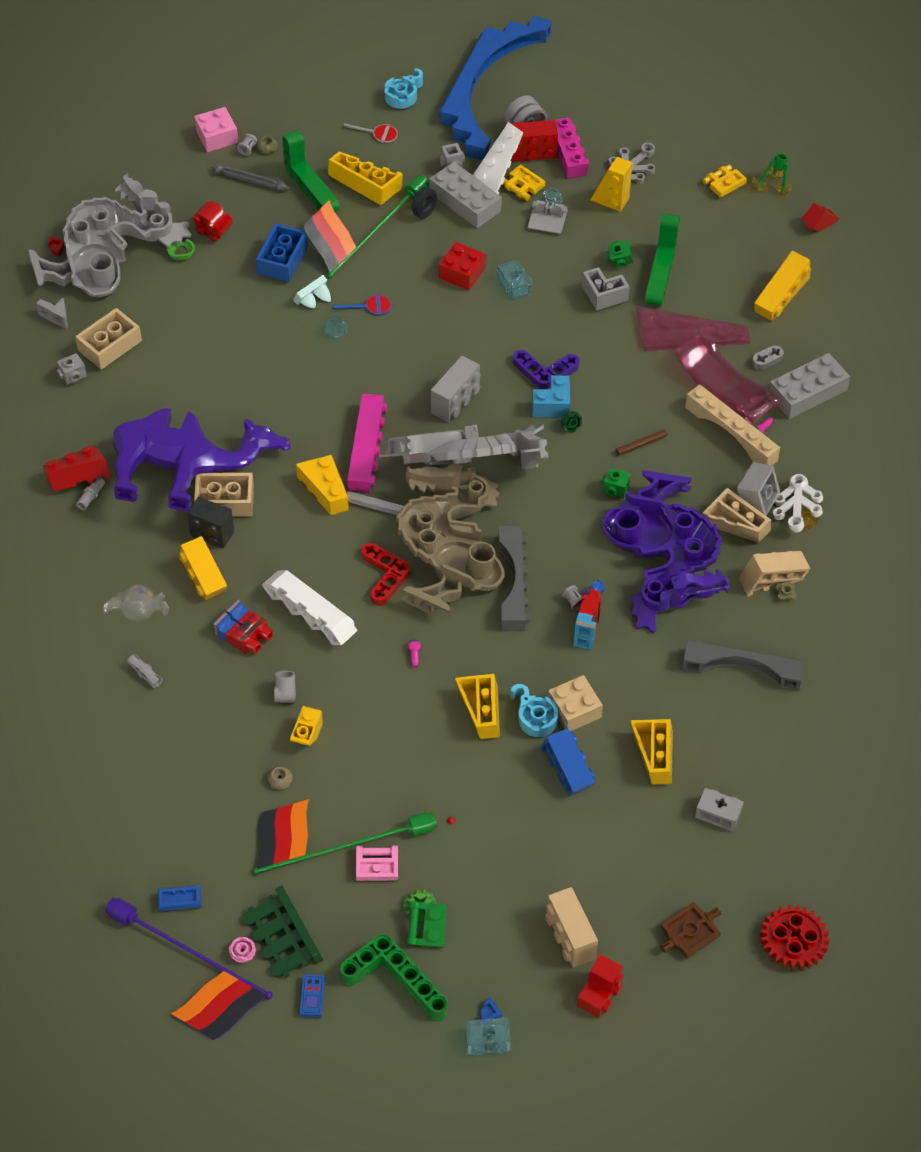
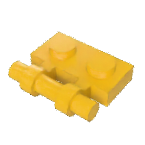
[503,164,546,201]
[702,165,747,198]

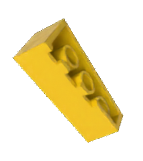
[328,151,403,205]
[754,251,811,321]

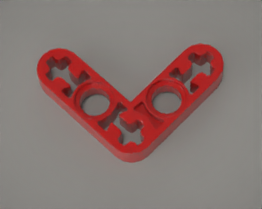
[362,543,410,606]

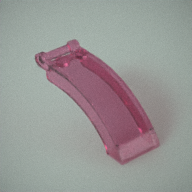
[674,333,779,425]

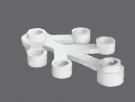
[773,474,823,533]

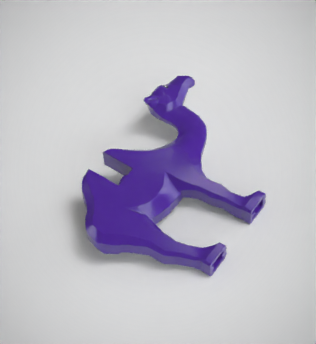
[112,408,291,511]

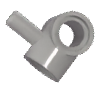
[274,671,296,703]

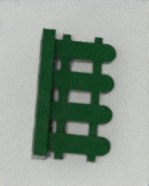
[243,885,323,978]

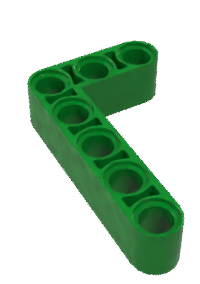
[282,130,340,212]
[645,213,680,306]
[340,934,448,1021]

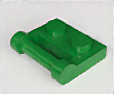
[405,901,447,948]

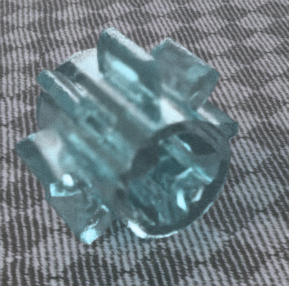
[325,316,347,338]

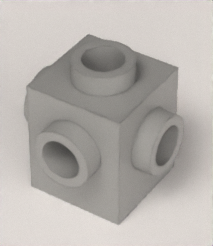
[439,143,465,168]
[56,353,87,385]

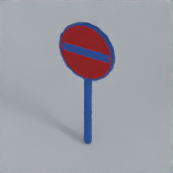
[332,294,392,316]

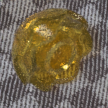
[801,507,819,529]

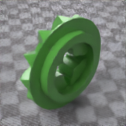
[403,889,437,921]

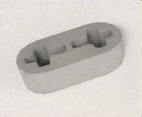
[752,346,784,371]

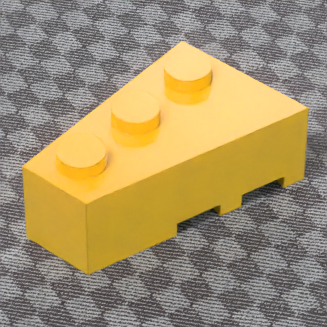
[590,157,633,212]
[455,674,500,739]
[630,719,673,784]

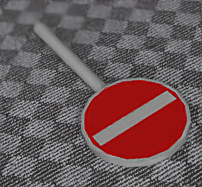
[343,123,398,143]

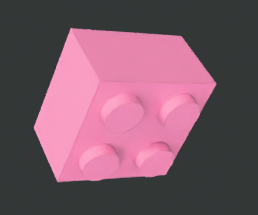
[194,107,238,152]

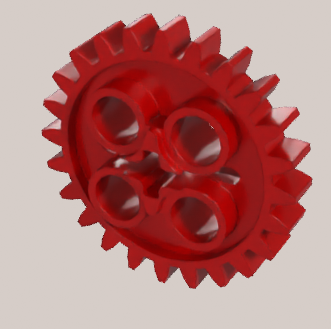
[760,904,830,971]

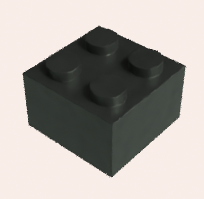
[187,497,234,548]

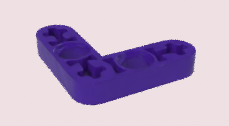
[513,350,580,389]

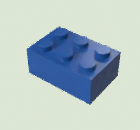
[256,223,308,282]

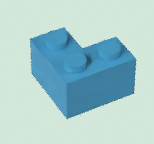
[533,375,570,418]

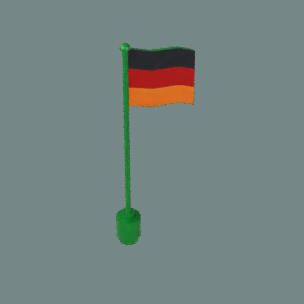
[303,175,429,278]
[253,799,437,875]

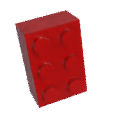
[505,120,558,162]

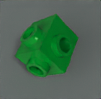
[606,240,634,267]
[601,467,631,499]

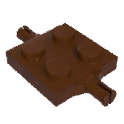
[660,902,721,959]

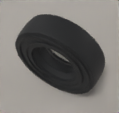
[412,187,437,218]

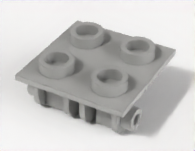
[528,200,568,234]

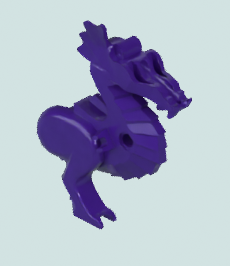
[602,470,729,633]

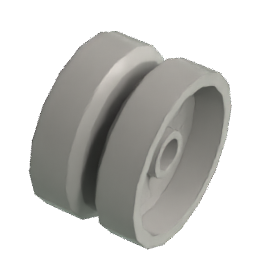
[505,95,548,123]

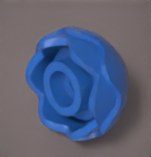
[583,579,604,595]

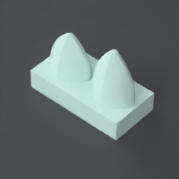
[293,275,331,308]

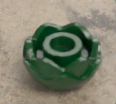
[561,411,582,433]

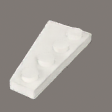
[473,122,523,195]

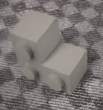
[582,267,630,311]

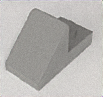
[36,298,68,329]

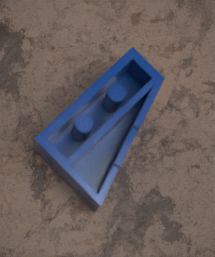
[540,728,595,796]

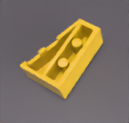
[296,455,349,515]
[179,536,227,601]

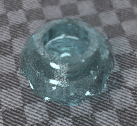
[541,188,563,206]

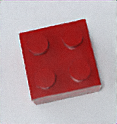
[439,241,486,291]

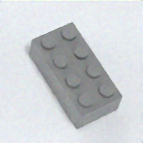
[430,162,502,228]
[768,353,851,419]

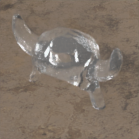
[103,585,169,622]

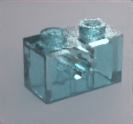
[497,259,533,301]
[465,1017,511,1056]

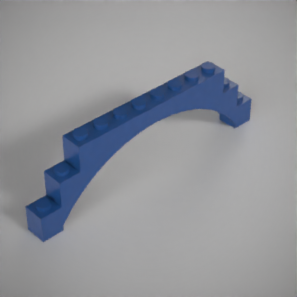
[439,16,552,160]

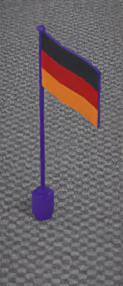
[105,897,273,1040]

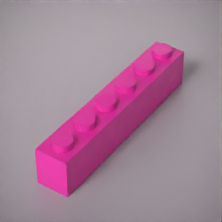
[347,394,387,493]

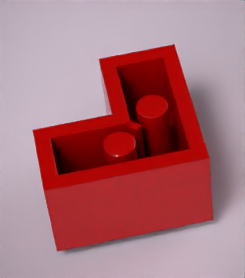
[577,954,624,1018]

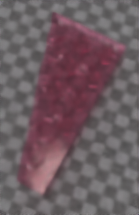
[637,307,750,351]

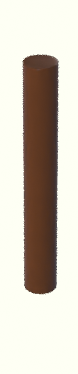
[616,429,667,456]

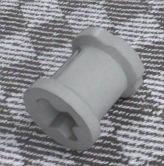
[237,133,257,156]
[562,585,582,611]

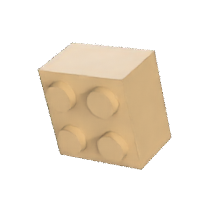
[548,675,603,731]

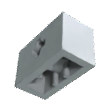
[695,788,744,832]

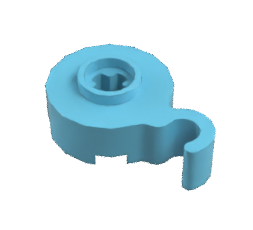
[385,68,423,109]
[511,684,558,737]

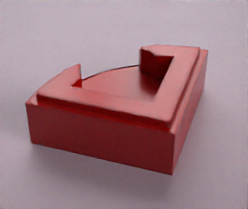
[48,237,65,257]

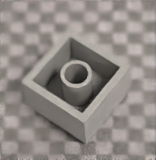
[737,462,780,516]

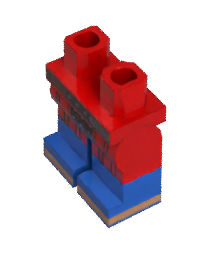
[213,599,273,654]

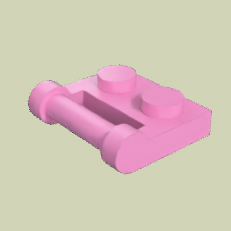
[356,845,398,881]

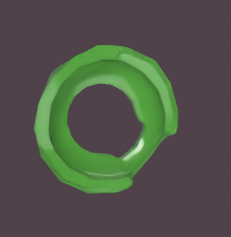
[166,239,195,261]

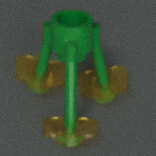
[751,153,793,193]

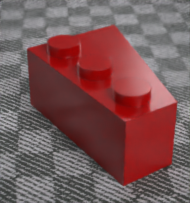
[42,446,111,491]

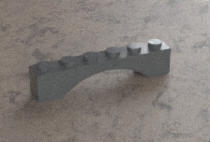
[498,526,529,631]
[682,640,804,691]

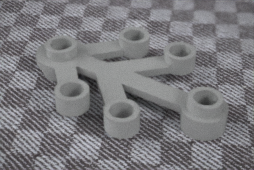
[608,142,655,184]

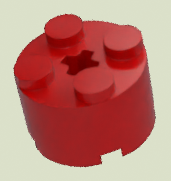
[192,201,233,242]

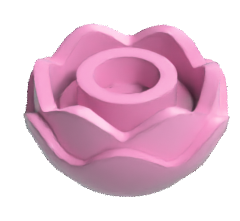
[229,937,256,963]

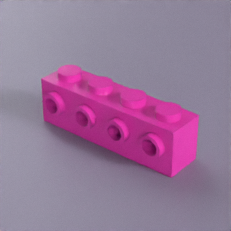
[556,117,589,179]

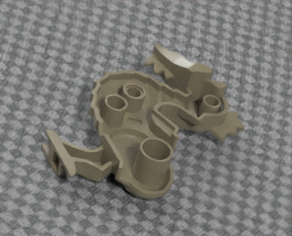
[396,464,505,614]

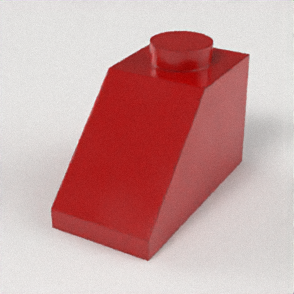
[801,202,840,232]

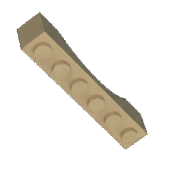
[685,384,780,465]

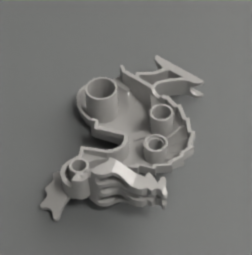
[28,173,192,298]
[379,424,549,469]

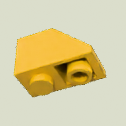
[290,706,323,746]

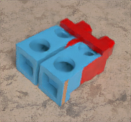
[573,589,602,650]

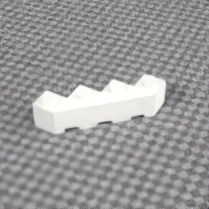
[262,570,358,645]

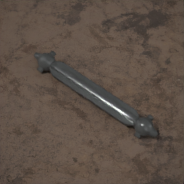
[211,164,289,191]

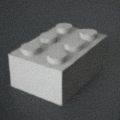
[431,356,481,423]

